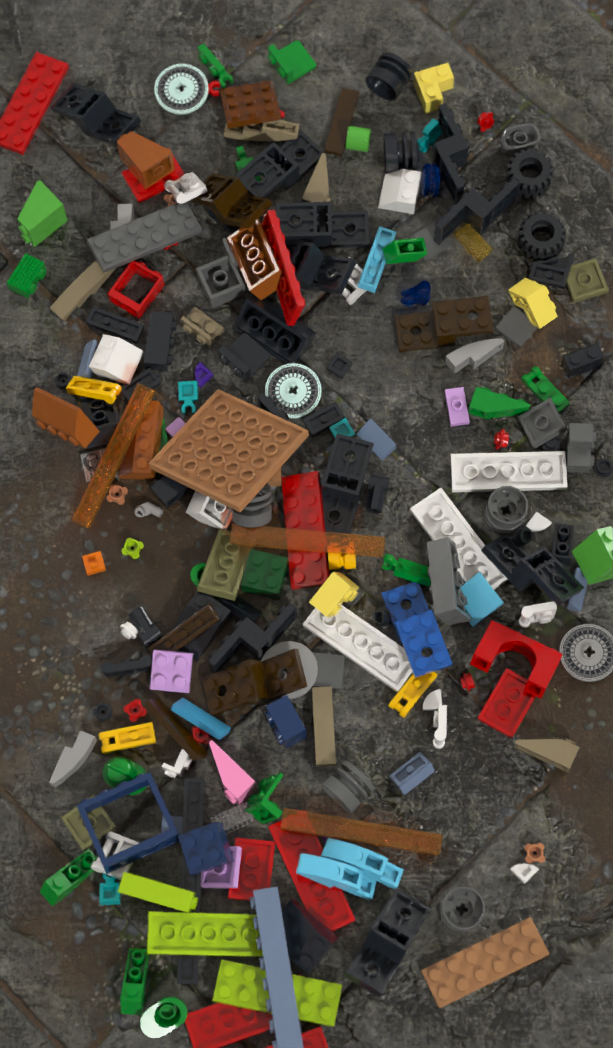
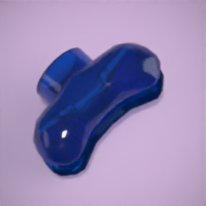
[422,163,441,198]
[401,280,431,306]

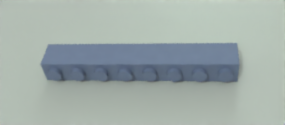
[250,887,303,1048]

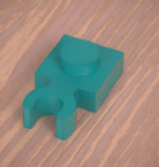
[417,119,443,153]
[178,381,199,414]
[329,418,355,454]
[99,873,121,905]

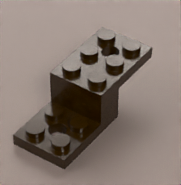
[190,173,273,229]
[395,296,494,352]
[202,648,308,716]

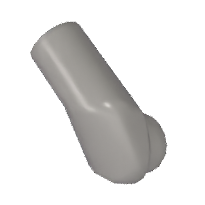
[134,502,164,518]

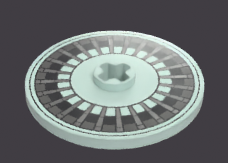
[155,64,208,114]
[265,363,321,419]

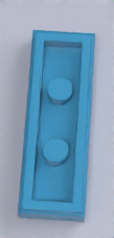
[171,698,231,740]

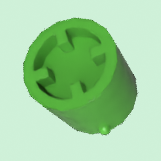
[346,126,371,152]

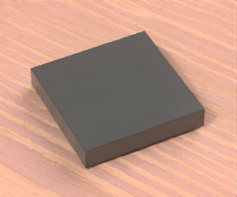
[518,398,568,448]

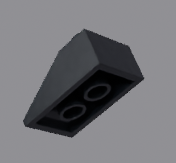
[75,391,125,449]
[171,592,232,662]
[282,899,339,975]

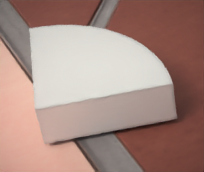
[526,512,552,532]
[422,689,442,711]
[510,863,539,884]

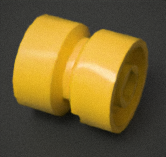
[327,544,356,570]

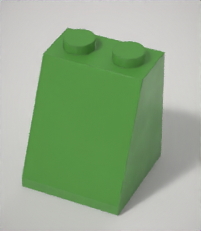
[17,180,68,247]
[572,526,613,585]

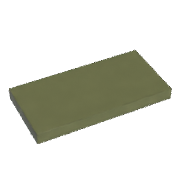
[197,528,256,601]

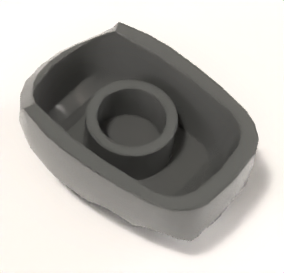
[500,124,541,154]

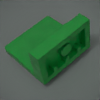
[245,772,283,825]

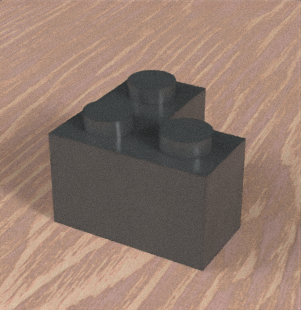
[566,423,596,473]

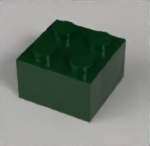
[241,549,289,600]

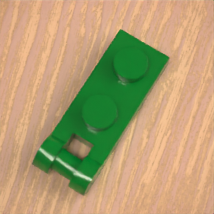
[521,366,570,414]

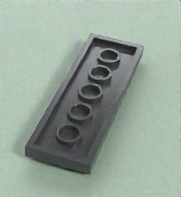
[87,202,202,273]

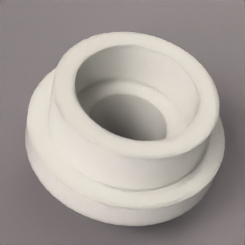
[120,622,138,639]

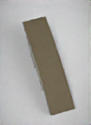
[223,120,300,141]
[50,260,116,321]
[312,686,336,767]

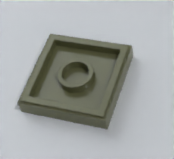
[566,258,609,303]
[61,795,117,851]

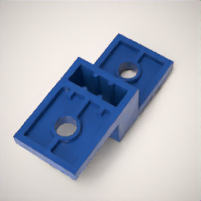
[381,582,452,678]

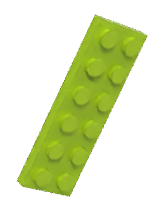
[147,912,263,957]
[213,960,342,1027]

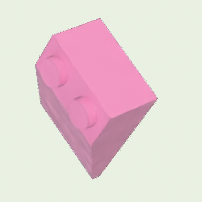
[209,740,257,806]

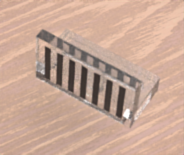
[210,802,255,834]

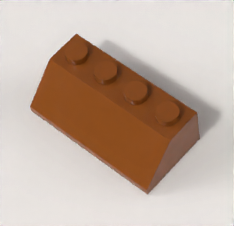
[227,219,281,300]
[32,387,100,448]
[118,400,164,480]

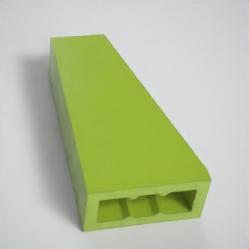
[118,872,198,913]

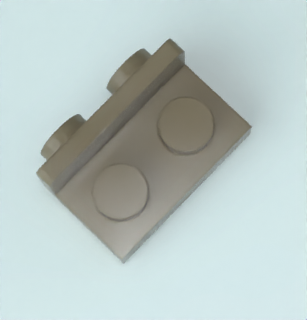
[180,307,224,346]

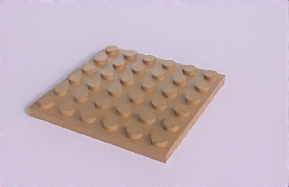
[148,389,309,513]

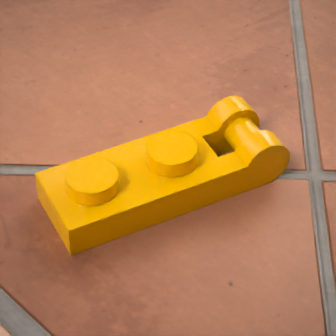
[66,376,122,404]
[388,672,438,718]
[99,722,156,754]

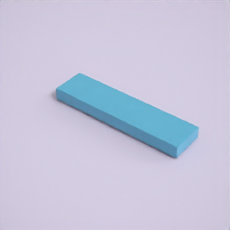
[357,226,397,293]

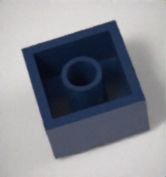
[265,695,307,749]
[178,822,234,875]

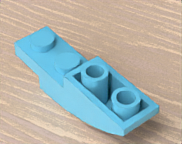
[320,838,404,890]
[296,853,376,901]

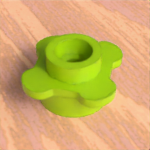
[121,538,144,559]

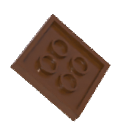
[220,80,281,129]

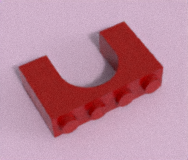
[470,620,563,699]

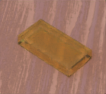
[455,223,493,262]

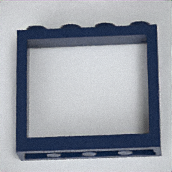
[76,772,180,874]

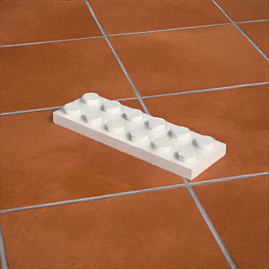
[451,451,567,492]
[410,488,508,589]
[303,605,413,693]

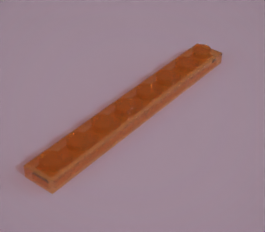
[72,383,156,529]
[230,524,386,558]
[280,808,443,856]

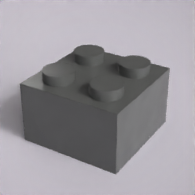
[196,255,246,308]

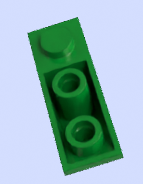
[468,387,530,419]
[40,849,97,907]
[120,948,149,1016]

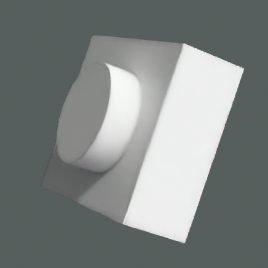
[162,749,192,778]

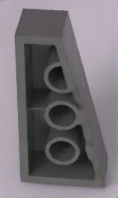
[426,537,471,626]

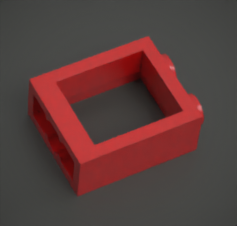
[108,261,164,319]

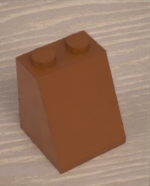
[117,131,175,190]

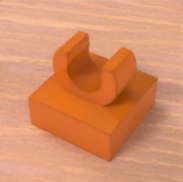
[82,551,106,576]

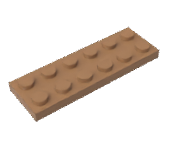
[421,917,549,1009]

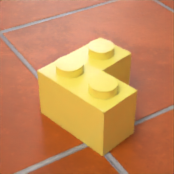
[414,63,454,114]
[508,278,558,329]
[309,572,359,617]

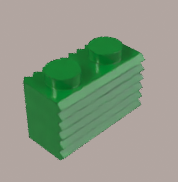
[382,237,428,264]
[6,253,46,298]

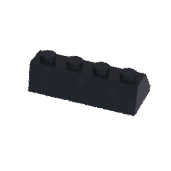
[232,295,316,364]

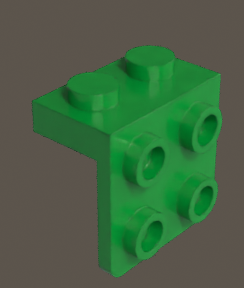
[267,41,316,84]

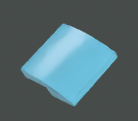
[461,572,504,628]

